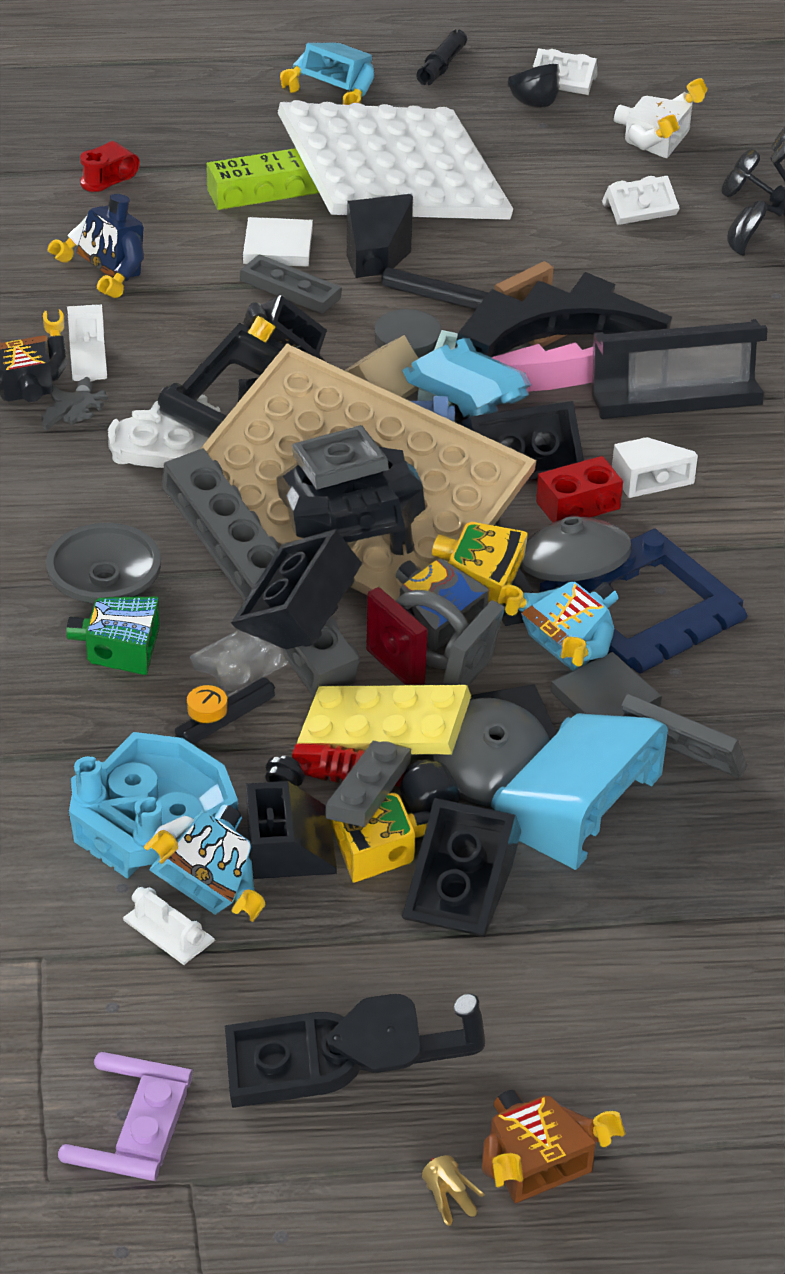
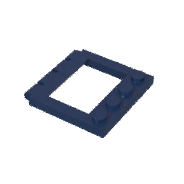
[539,528,747,674]

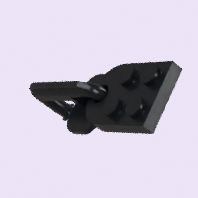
[225,993,485,1108]

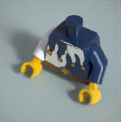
[47,194,144,298]

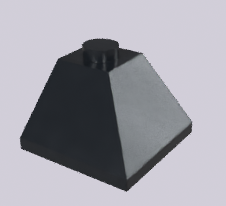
[347,193,413,278]

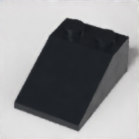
[402,798,521,937]

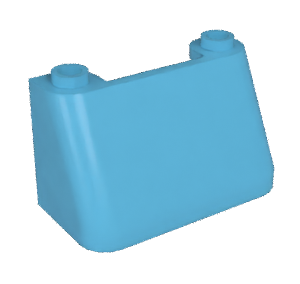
[491,713,668,870]

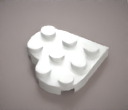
[108,395,220,468]

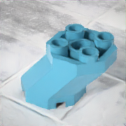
[402,338,531,417]

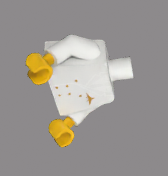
[614,78,708,158]

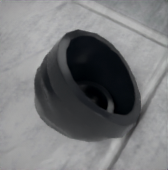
[508,64,560,108]

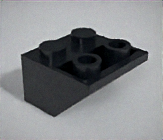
[246,781,337,879]

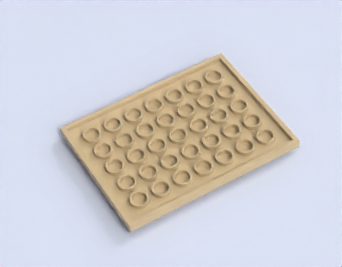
[168,344,536,601]

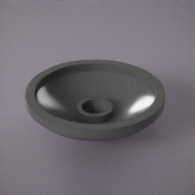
[521,516,632,582]
[46,523,161,604]
[431,698,550,806]

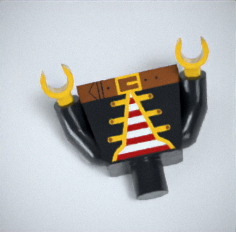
[0,309,67,402]

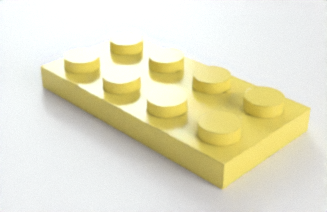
[297,685,471,755]

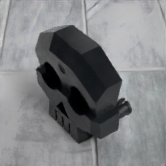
[276,447,425,555]

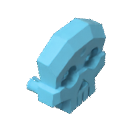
[69,732,238,879]

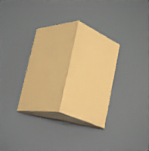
[344,335,419,399]

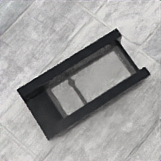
[592,319,767,419]

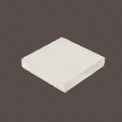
[243,217,313,267]

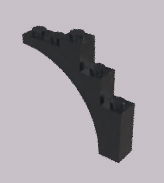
[455,272,672,357]

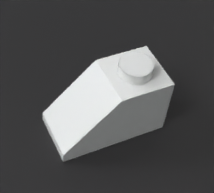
[612,437,698,498]

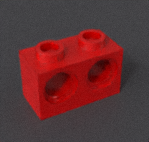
[536,456,623,523]

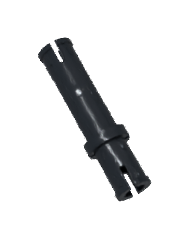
[416,29,467,86]

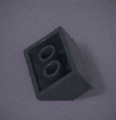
[461,401,584,481]
[231,529,362,650]

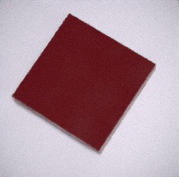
[366,587,427,685]

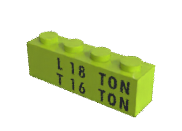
[207,148,319,210]

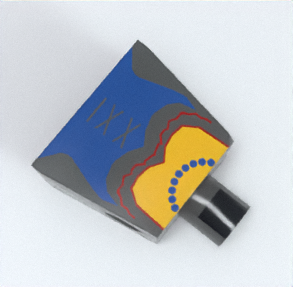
[395,559,489,652]

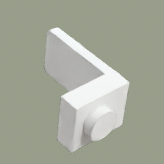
[67,304,107,381]

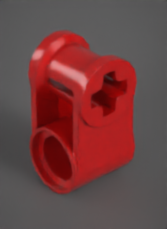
[80,141,140,192]

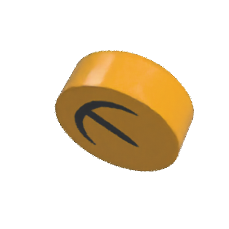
[187,685,227,723]

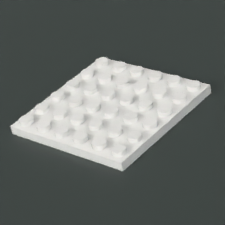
[278,100,513,220]

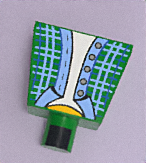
[67,597,160,675]

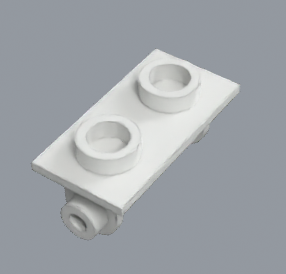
[123,887,215,965]

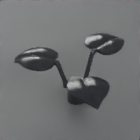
[721,126,785,256]

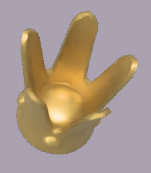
[422,1155,485,1226]

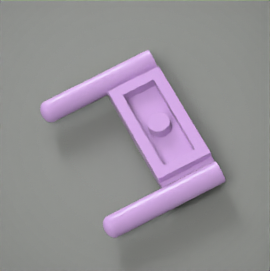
[58,1052,193,1181]

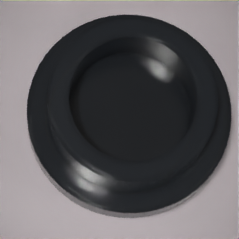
[265,756,305,786]

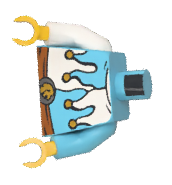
[144,805,265,922]

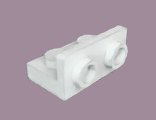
[533,48,597,95]
[602,176,680,225]

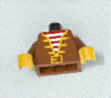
[482,1090,626,1204]

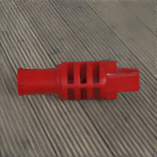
[292,744,405,787]

